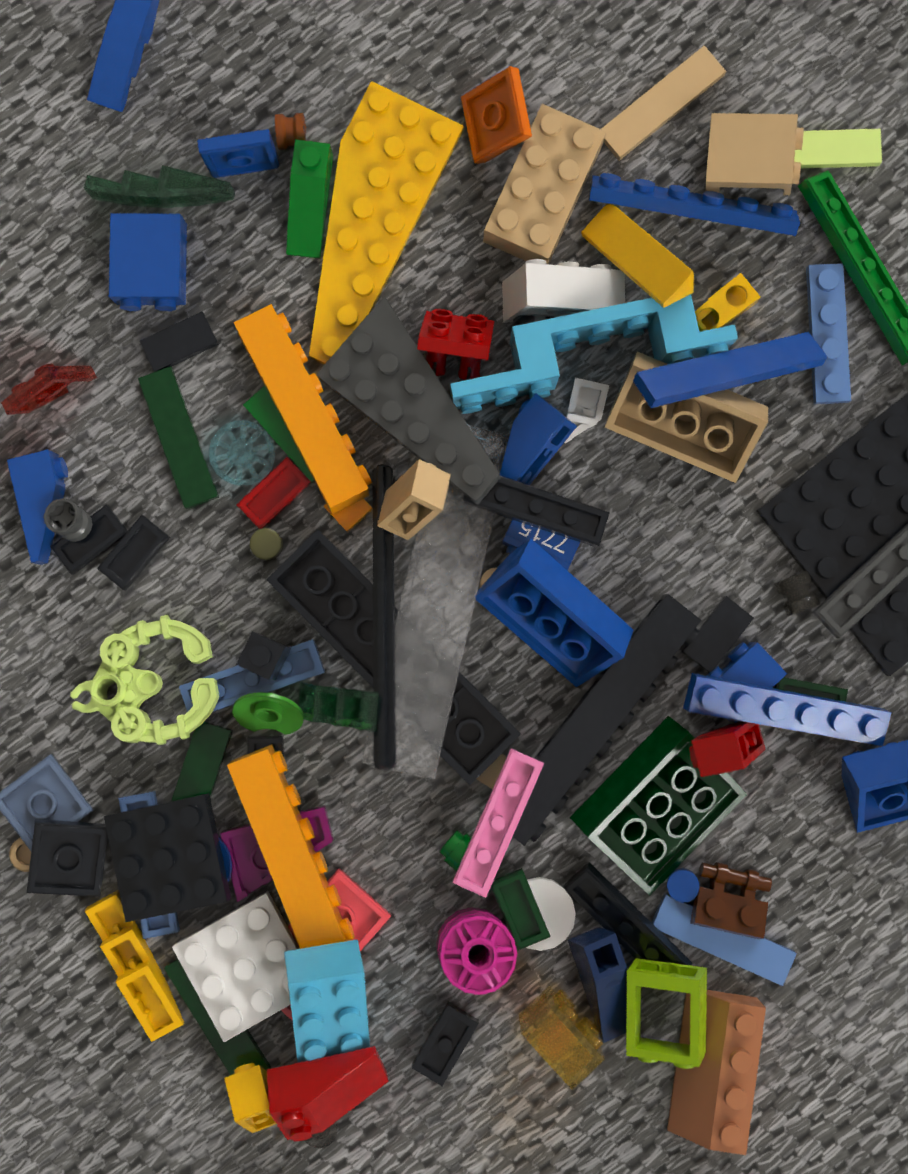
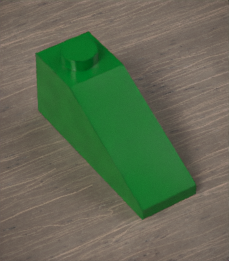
[286,139,334,259]

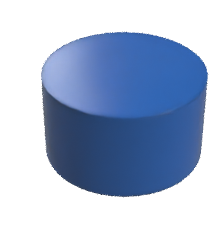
[667,868,700,903]

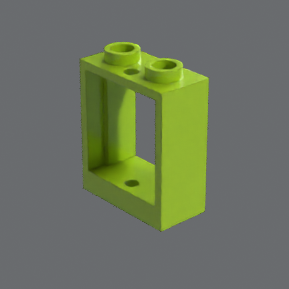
[626,958,707,1069]

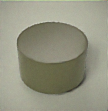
[250,528,283,560]

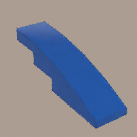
[87,0,160,112]

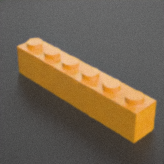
[233,304,372,515]
[227,744,355,949]

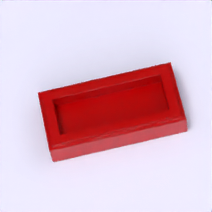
[236,457,312,529]

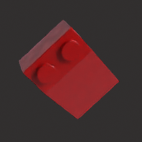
[267,1046,389,1141]

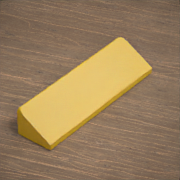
[581,204,694,308]

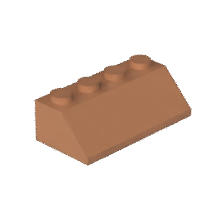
[667,990,766,1155]

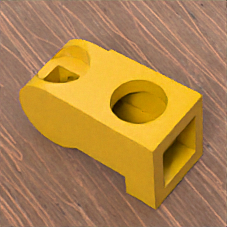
[695,273,761,332]

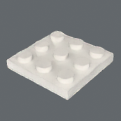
[172,891,300,1042]

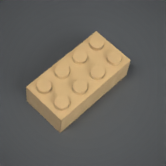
[483,104,606,264]
[605,351,768,483]

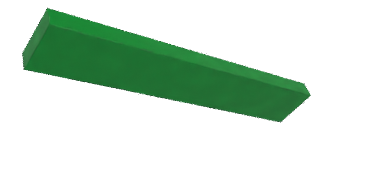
[798,170,908,365]

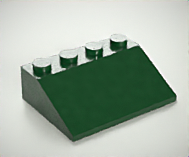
[569,716,748,896]

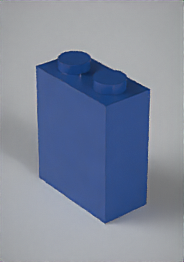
[109,213,187,311]

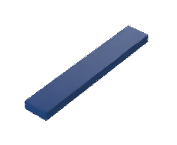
[633,332,828,408]

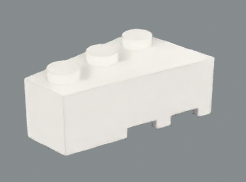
[502,259,625,323]

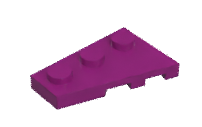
[220,805,334,902]

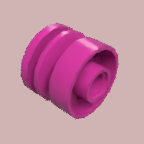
[436,907,517,995]

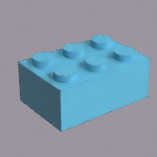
[284,939,370,1063]

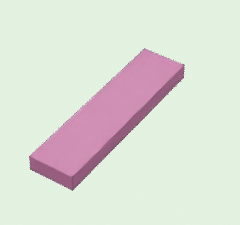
[452,748,544,898]

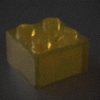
[518,986,605,1090]

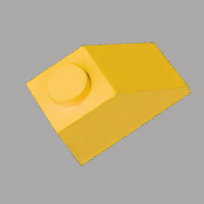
[224,1063,276,1133]

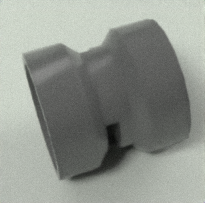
[44,498,92,542]

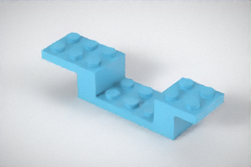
[450,294,738,414]

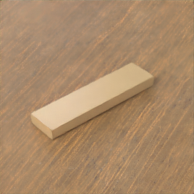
[601,45,726,161]

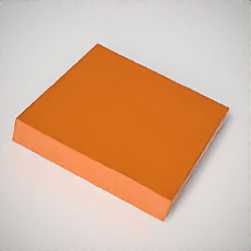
[461,66,532,164]

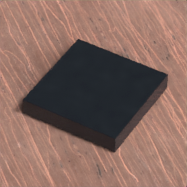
[26,819,108,897]

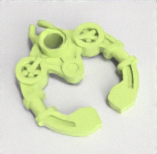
[70,615,220,745]

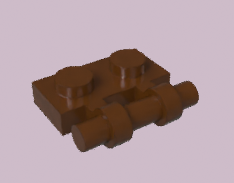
[690,862,772,940]

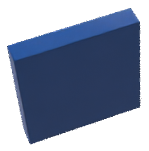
[197,129,280,178]

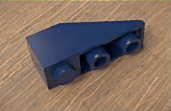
[568,927,627,1043]

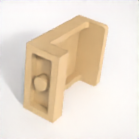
[706,113,804,195]

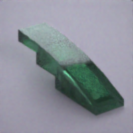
[84,165,235,208]
[298,682,379,731]

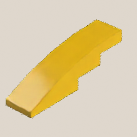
[85,890,184,1042]

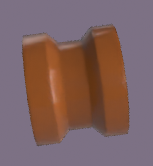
[275,113,306,150]

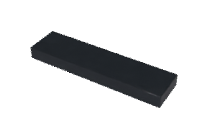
[462,476,610,548]
[563,862,692,965]

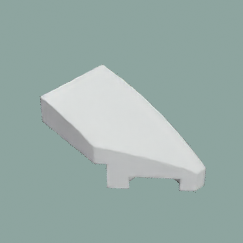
[564,377,609,443]

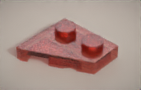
[1,363,97,415]

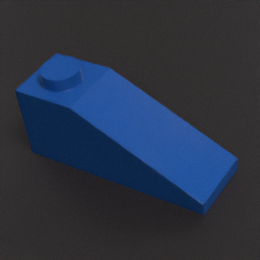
[500,393,577,485]
[7,449,68,565]

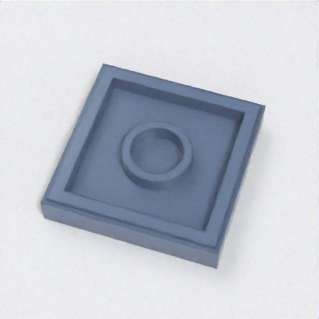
[0,754,94,851]

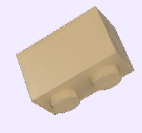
[377,459,451,540]

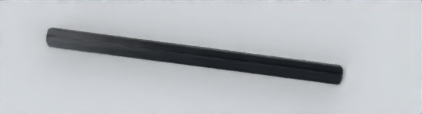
[372,464,396,771]

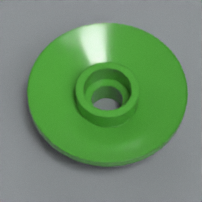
[232,692,304,735]

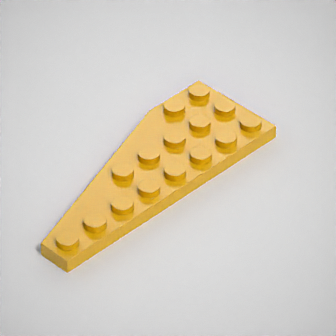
[309,81,464,365]

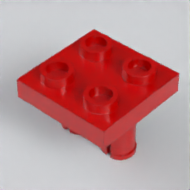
[417,309,495,380]

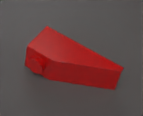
[690,721,766,777]

